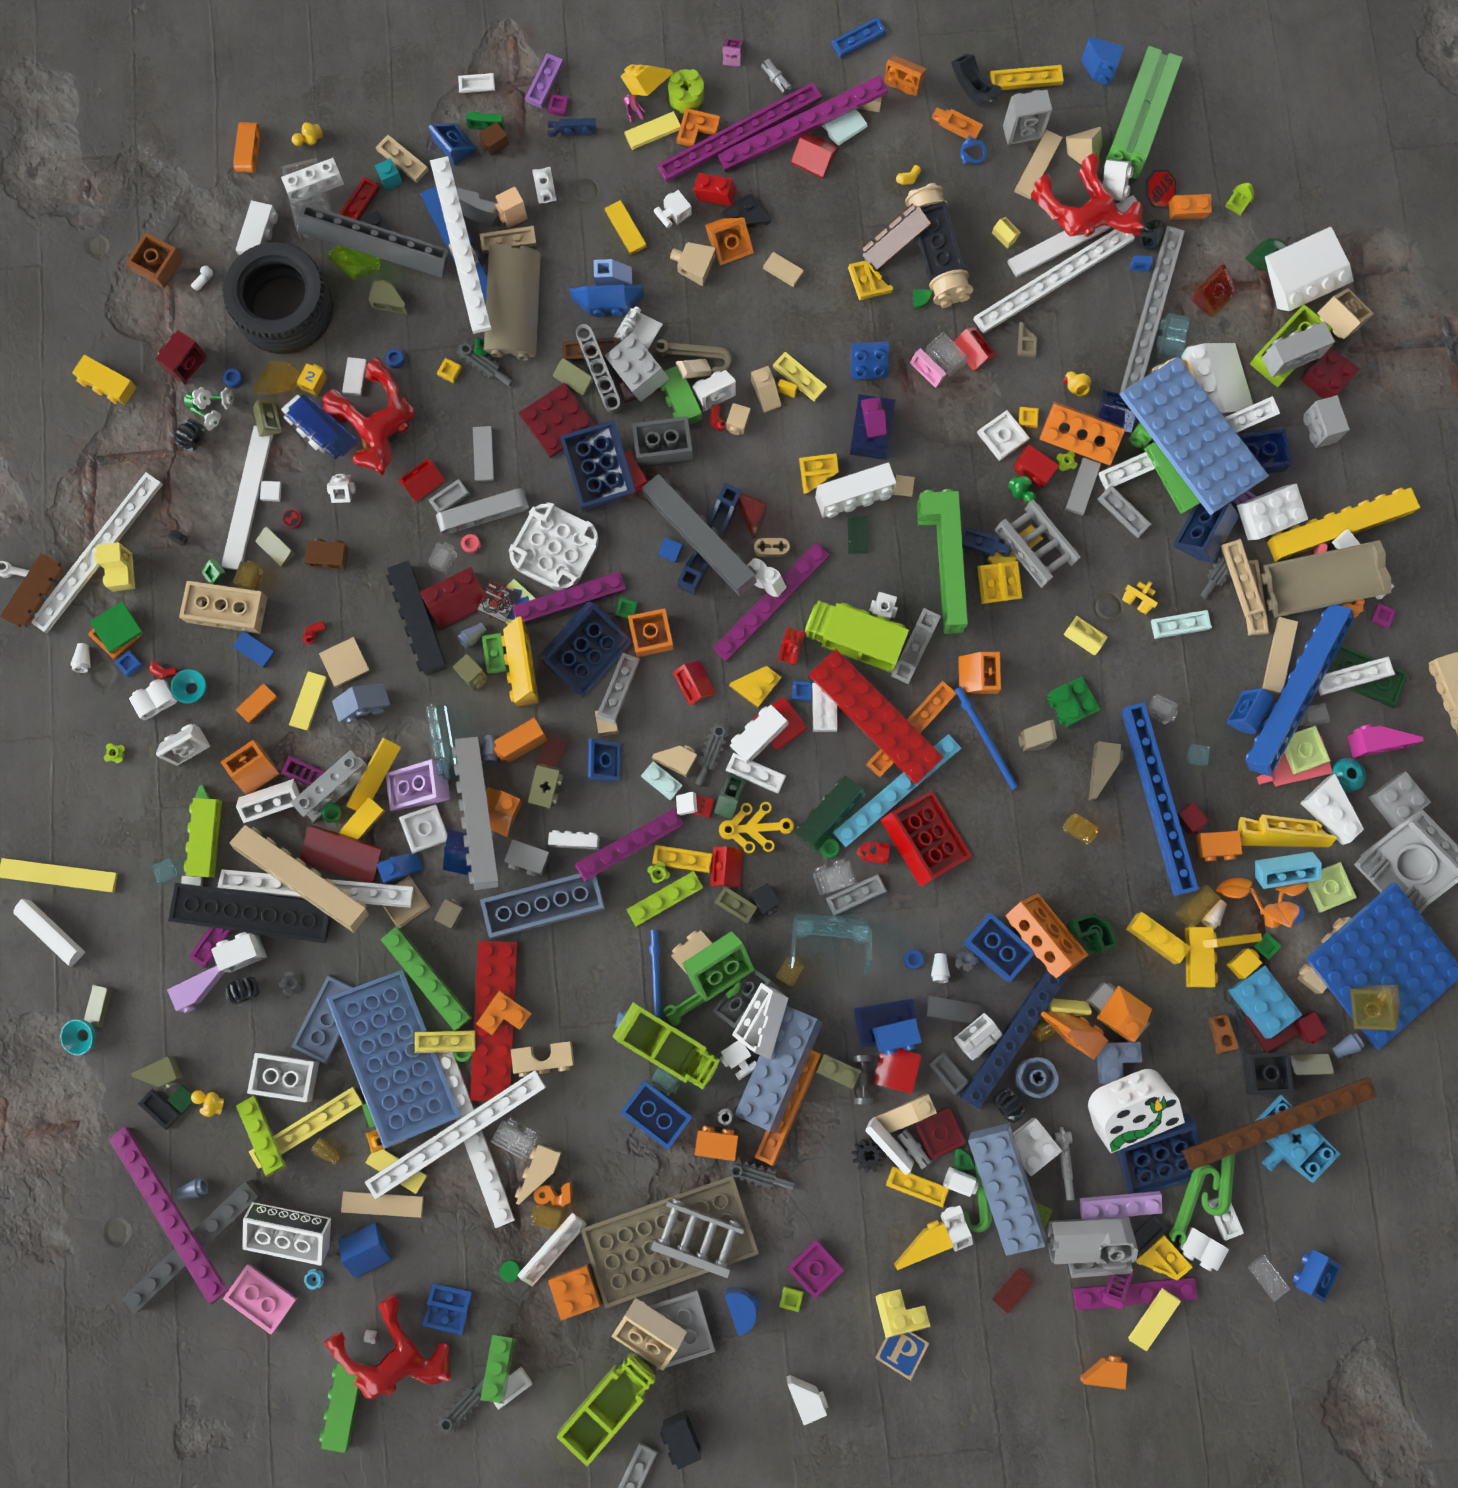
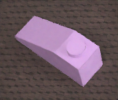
[167,966,225,1013]

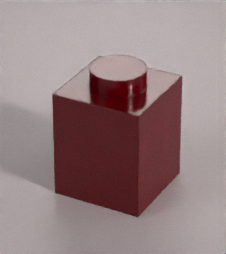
[1177,802,1208,834]
[1294,1012,1327,1044]

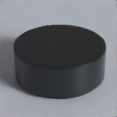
[168,530,188,546]

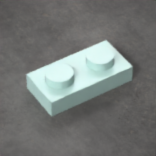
[641,762,683,801]

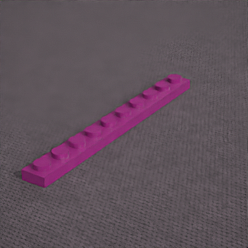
[717,75,888,172]
[657,82,822,183]
[108,1127,229,1304]

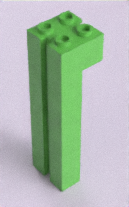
[1103,46,1183,180]
[917,489,968,634]

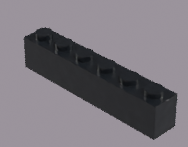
[386,560,448,676]

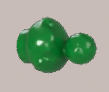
[1008,476,1036,505]

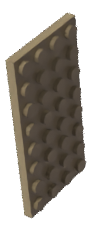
[580,1176,759,1309]

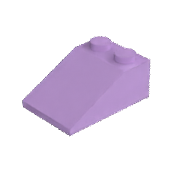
[386,759,450,811]

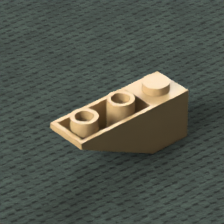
[515,1144,562,1204]

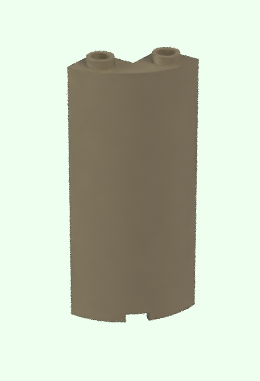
[484,244,541,360]
[1261,540,1391,618]

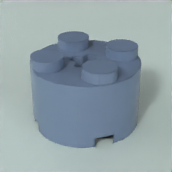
[1015,1057,1059,1098]

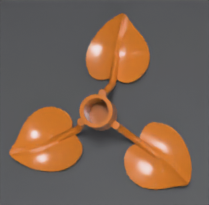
[1216,878,1309,928]

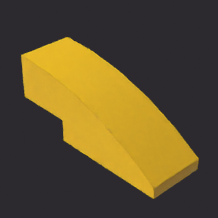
[339,798,385,840]

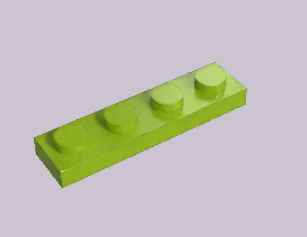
[626,871,703,927]
[236,1096,286,1177]

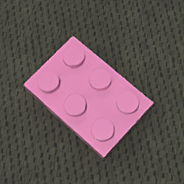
[223,1263,298,1335]

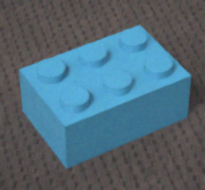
[1227,966,1302,1039]

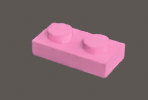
[910,348,947,388]

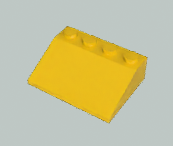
[501,616,539,707]

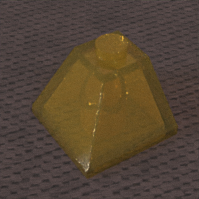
[251,360,301,395]
[1350,985,1400,1031]

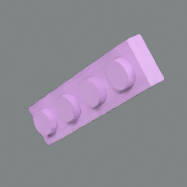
[1080,1191,1162,1219]

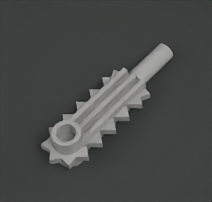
[1054,1127,1075,1200]

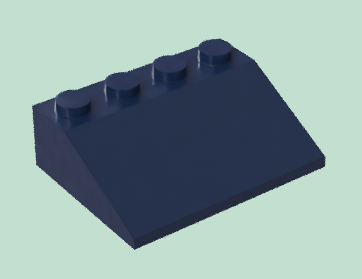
[560,420,635,512]
[537,601,633,697]
[1115,1113,1207,1194]

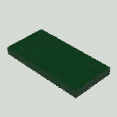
[1326,644,1409,708]

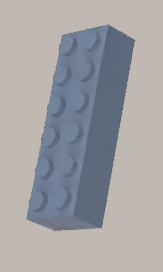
[480,873,606,939]
[734,1006,823,1133]
[968,1123,1047,1256]

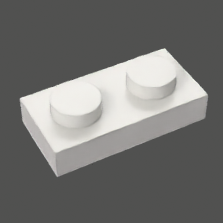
[1208,1197,1244,1241]

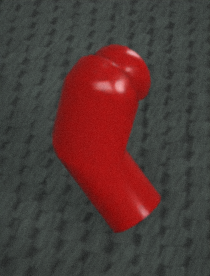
[709,405,726,431]
[302,621,326,645]
[149,661,178,679]

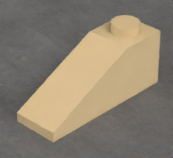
[875,1094,937,1133]

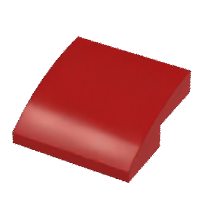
[752,697,807,751]
[872,1049,922,1094]

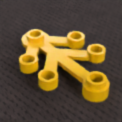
[719,802,794,854]

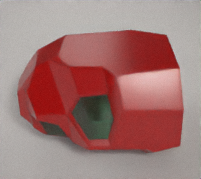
[857,842,890,865]

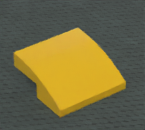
[977,561,1022,604]

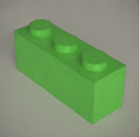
[660,366,702,425]
[480,1335,516,1403]

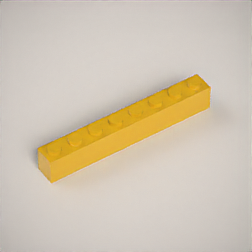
[1267,488,1420,563]

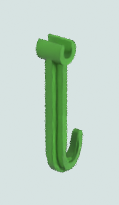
[663,980,742,1026]
[1201,1132,1235,1216]
[963,1163,992,1233]
[1168,1165,1220,1245]

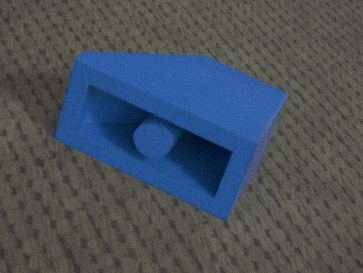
[376,852,424,884]

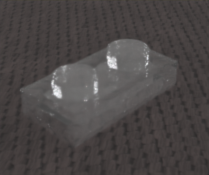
[1247,1254,1290,1302]

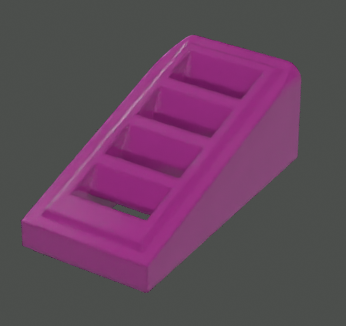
[281,756,325,786]
[1102,1272,1133,1310]

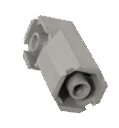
[1047,1217,1138,1270]

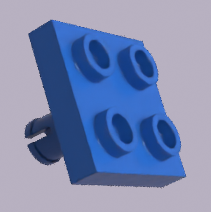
[851,341,889,380]

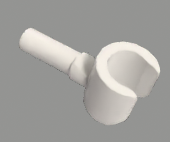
[364,1330,377,1344]

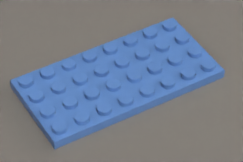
[1120,357,1269,515]
[326,970,461,1149]

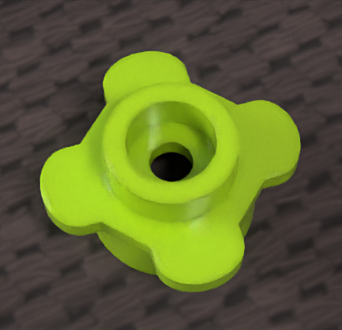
[1057,451,1077,471]
[104,743,125,764]
[647,861,670,883]

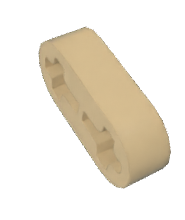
[754,538,790,557]

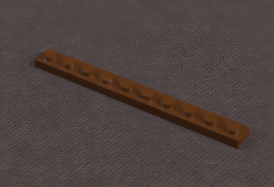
[1182,1077,1378,1170]

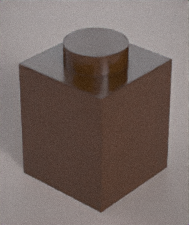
[479,122,509,156]

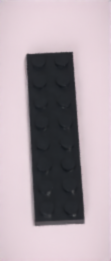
[168,882,330,943]

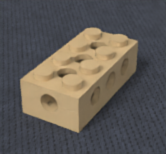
[179,581,268,634]

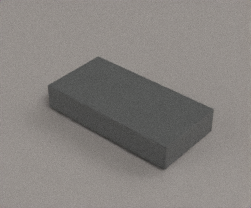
[928,1051,970,1095]

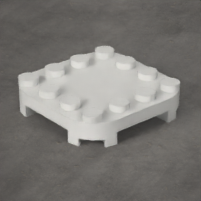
[509,502,599,591]

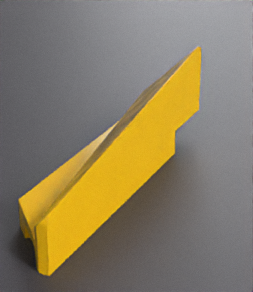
[1237,815,1337,847]

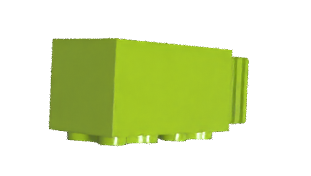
[805,600,909,673]
[612,1002,720,1089]
[557,1352,656,1466]

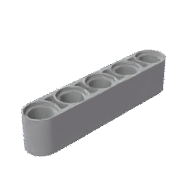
[576,324,621,414]
[436,488,529,535]

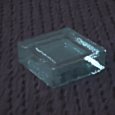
[1187,744,1210,767]
[151,858,178,884]

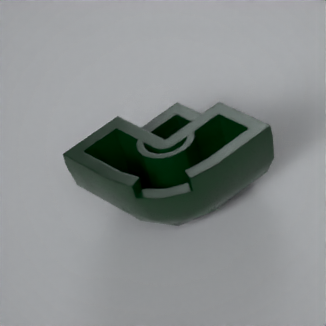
[1245,238,1289,274]
[1066,913,1119,956]

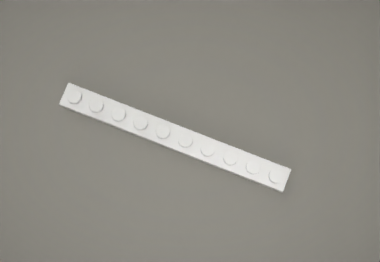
[430,156,492,334]
[973,229,1135,334]
[1098,396,1280,490]
[31,472,163,633]
[217,869,414,908]
[436,1052,515,1228]
[365,1070,546,1199]

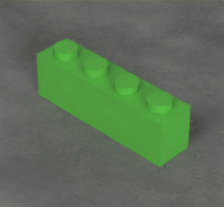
[1144,442,1201,514]
[319,1362,366,1453]

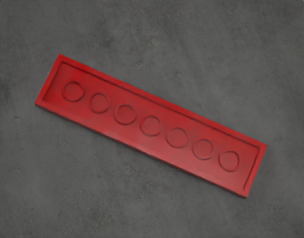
[808,649,944,785]
[470,941,518,1101]

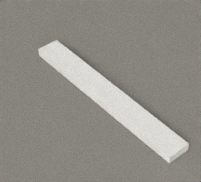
[1007,195,1137,278]
[221,426,273,571]

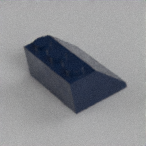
[1173,503,1240,563]

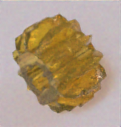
[1063,814,1098,844]

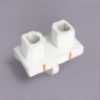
[532,167,557,203]

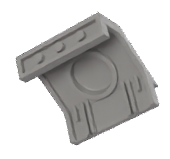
[1354,810,1458,914]

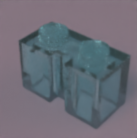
[1156,313,1190,358]

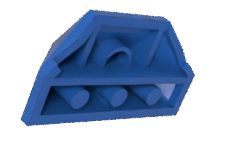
[570,284,644,317]

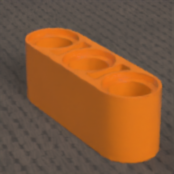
[233,122,261,173]

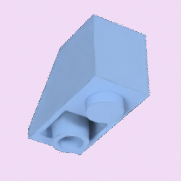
[594,259,632,286]

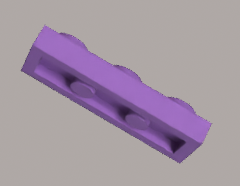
[525,53,564,108]

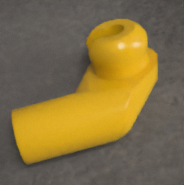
[896,165,922,185]

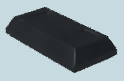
[138,1089,180,1131]
[1134,1214,1169,1257]

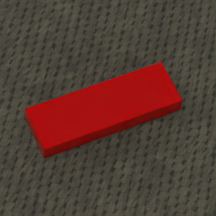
[339,177,380,221]

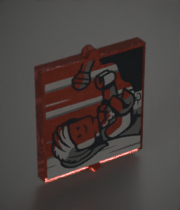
[477,580,519,623]

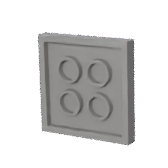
[648,1290,715,1370]

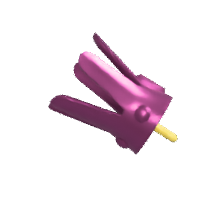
[623,95,645,123]

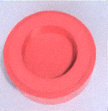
[461,534,481,554]

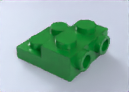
[1047,677,1100,728]

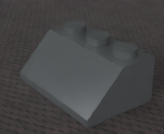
[632,417,693,467]
[713,969,784,1029]

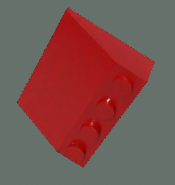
[880,790,973,887]

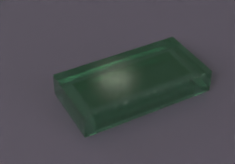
[847,515,867,554]

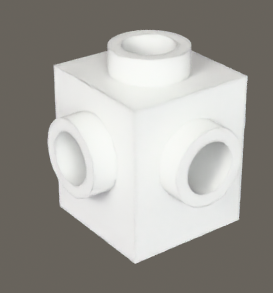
[327,474,356,503]
[869,592,898,621]

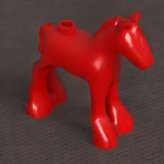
[1031,153,1144,237]
[322,357,415,476]
[323,1294,451,1399]

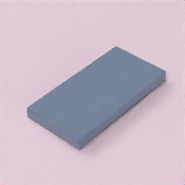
[291,975,354,1064]

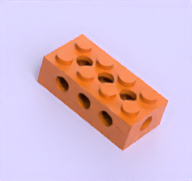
[1040,401,1125,465]
[1006,893,1088,978]

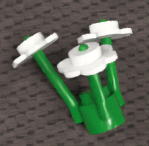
[184,387,234,431]

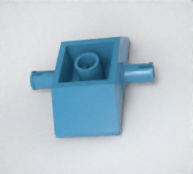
[1255,1095,1340,1183]

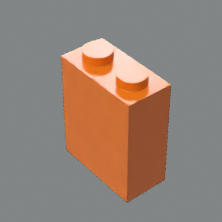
[494,718,548,764]

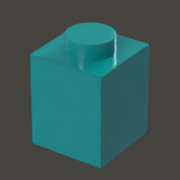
[375,158,403,191]

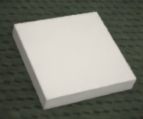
[977,410,1030,461]
[399,804,449,854]

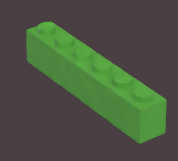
[380,927,473,1031]

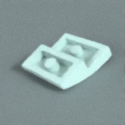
[822,109,868,146]

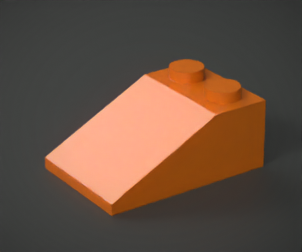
[1041,1011,1108,1060]

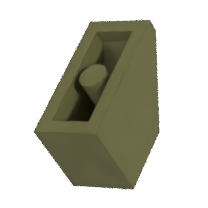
[369,280,408,315]
[131,1056,183,1089]

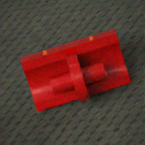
[777,627,805,665]

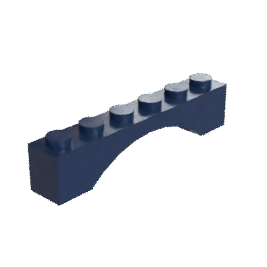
[677,483,742,596]

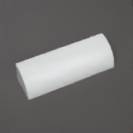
[14,899,86,967]

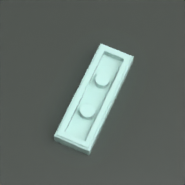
[1151,610,1212,639]

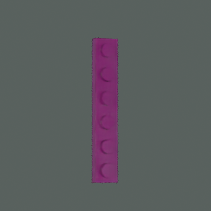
[512,571,626,623]
[575,808,684,882]
[1073,1277,1197,1310]

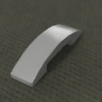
[891,608,941,684]

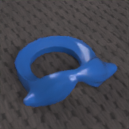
[960,135,987,164]

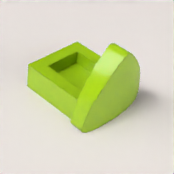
[1225,183,1254,216]

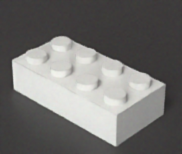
[812,683,837,732]
[548,830,600,850]

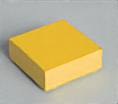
[437,358,462,383]
[777,379,797,398]
[1018,407,1039,428]

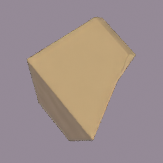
[1066,127,1102,165]

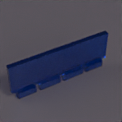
[286,394,358,459]

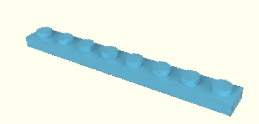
[833,734,961,848]

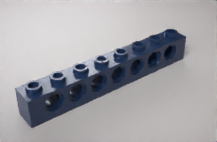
[960,967,1067,1110]

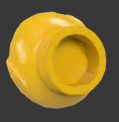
[292,122,323,146]
[1063,371,1091,397]
[191,1089,224,1117]

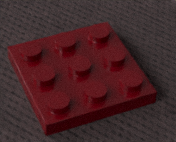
[519,383,595,458]

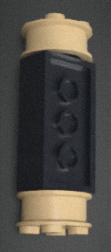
[905,183,973,308]

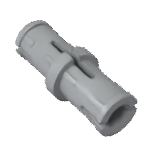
[761,59,792,94]
[718,1109,733,1125]
[897,1129,931,1169]

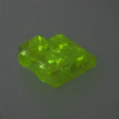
[327,245,380,280]

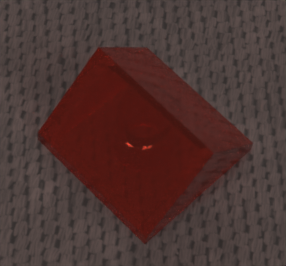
[1191,264,1236,317]
[739,493,767,539]

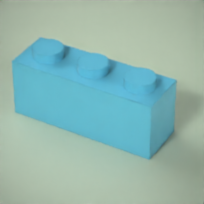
[1255,852,1322,889]

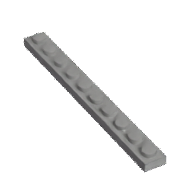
[1119,226,1185,394]

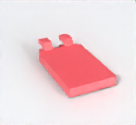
[1257,736,1333,787]

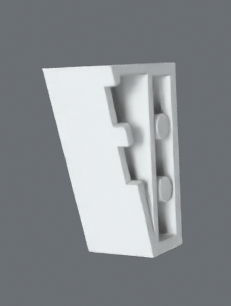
[1301,774,1364,845]
[732,983,788,1059]

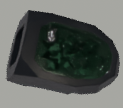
[1138,220,1165,250]

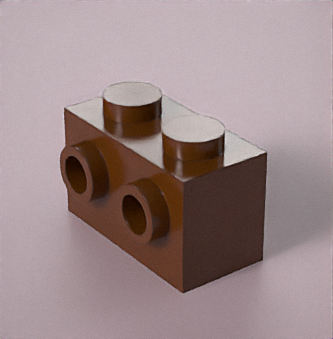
[304,538,349,570]

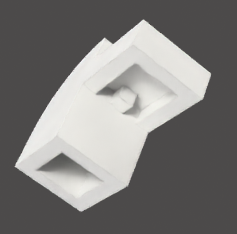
[940,1206,973,1252]

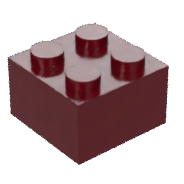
[155,330,207,385]
[1301,346,1360,399]

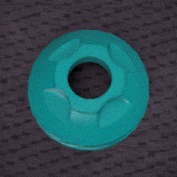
[171,669,207,704]
[1329,758,1366,793]
[60,1019,96,1056]

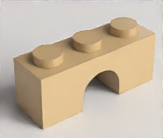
[511,1041,575,1077]

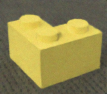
[94,542,135,592]
[875,1289,930,1338]

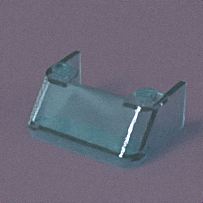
[789,913,873,975]

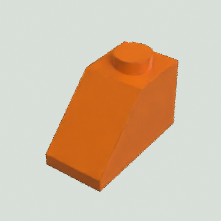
[1080,1355,1127,1389]

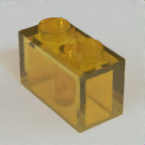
[1175,885,1221,927]

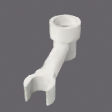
[0,561,30,578]

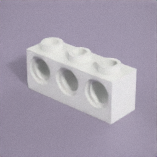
[281,158,344,204]

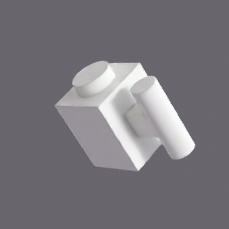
[654,190,692,228]
[720,1040,756,1080]

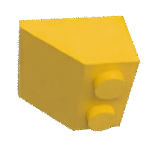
[621,64,673,96]

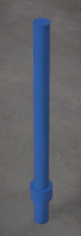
[955,686,1018,790]
[649,930,662,1020]

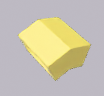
[992,217,1021,249]

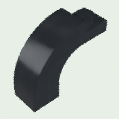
[951,54,1002,106]

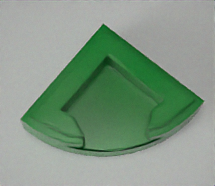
[913,289,932,309]
[474,337,488,355]
[954,1149,975,1171]

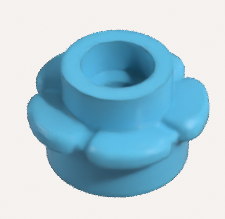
[304,1269,324,1290]

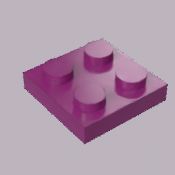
[787,1239,844,1299]

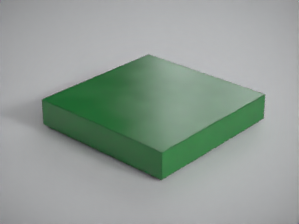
[90,601,143,654]

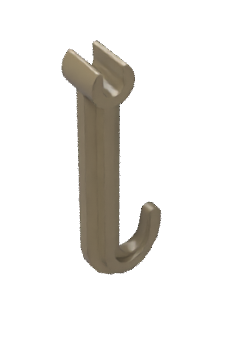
[657,339,732,373]

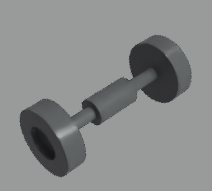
[853,1055,875,1104]

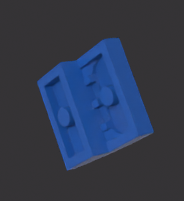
[422,1284,472,1336]

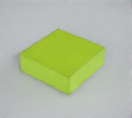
[779,1286,804,1312]

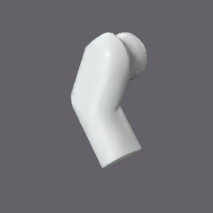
[191,266,213,291]

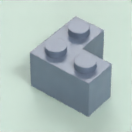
[332,684,390,723]
[1097,1042,1142,1084]

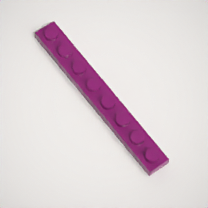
[712,542,830,662]

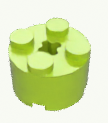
[668,69,704,114]

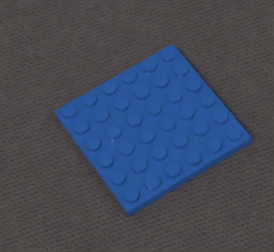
[1306,883,1458,1050]

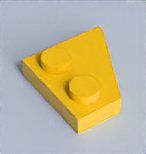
[848,260,893,300]
[799,453,839,494]
[729,666,782,708]
[1135,1234,1193,1280]

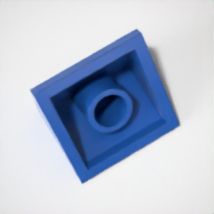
[429,123,476,166]
[588,738,621,781]
[338,1222,392,1278]

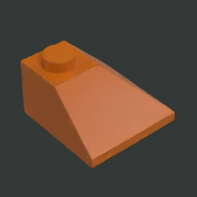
[705,218,754,265]
[486,787,523,837]
[1096,986,1152,1042]

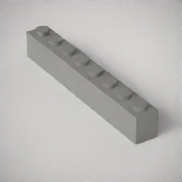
[452,737,498,890]

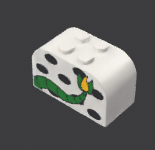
[1088,1069,1185,1153]

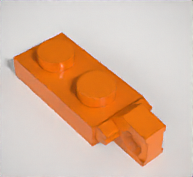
[932,107,983,140]

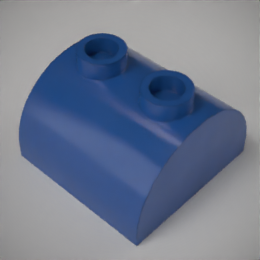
[1226,688,1274,734]
[1293,1250,1342,1303]
[725,1287,761,1336]

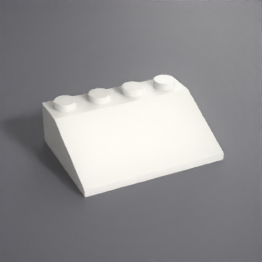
[1265,227,1354,311]
[1181,343,1253,417]

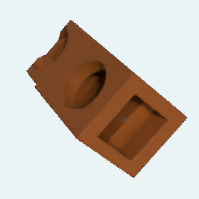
[1209,1014,1239,1054]

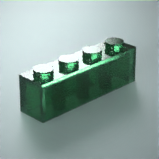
[795,775,866,853]

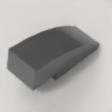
[438,187,497,226]
[925,996,986,1024]

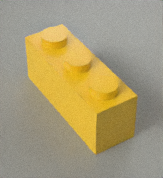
[72,355,137,405]
[1126,912,1191,964]
[1185,927,1218,988]

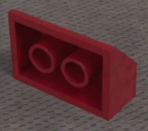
[420,567,490,630]

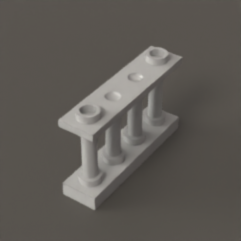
[995,500,1081,588]
[290,750,368,823]
[651,1198,744,1278]

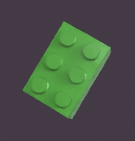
[682,931,754,1002]

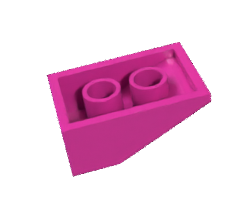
[1347,724,1424,758]

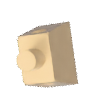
[670,242,716,286]

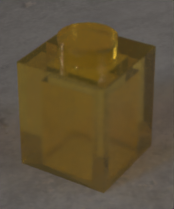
[233,560,263,591]
[775,956,804,987]
[531,1204,563,1231]

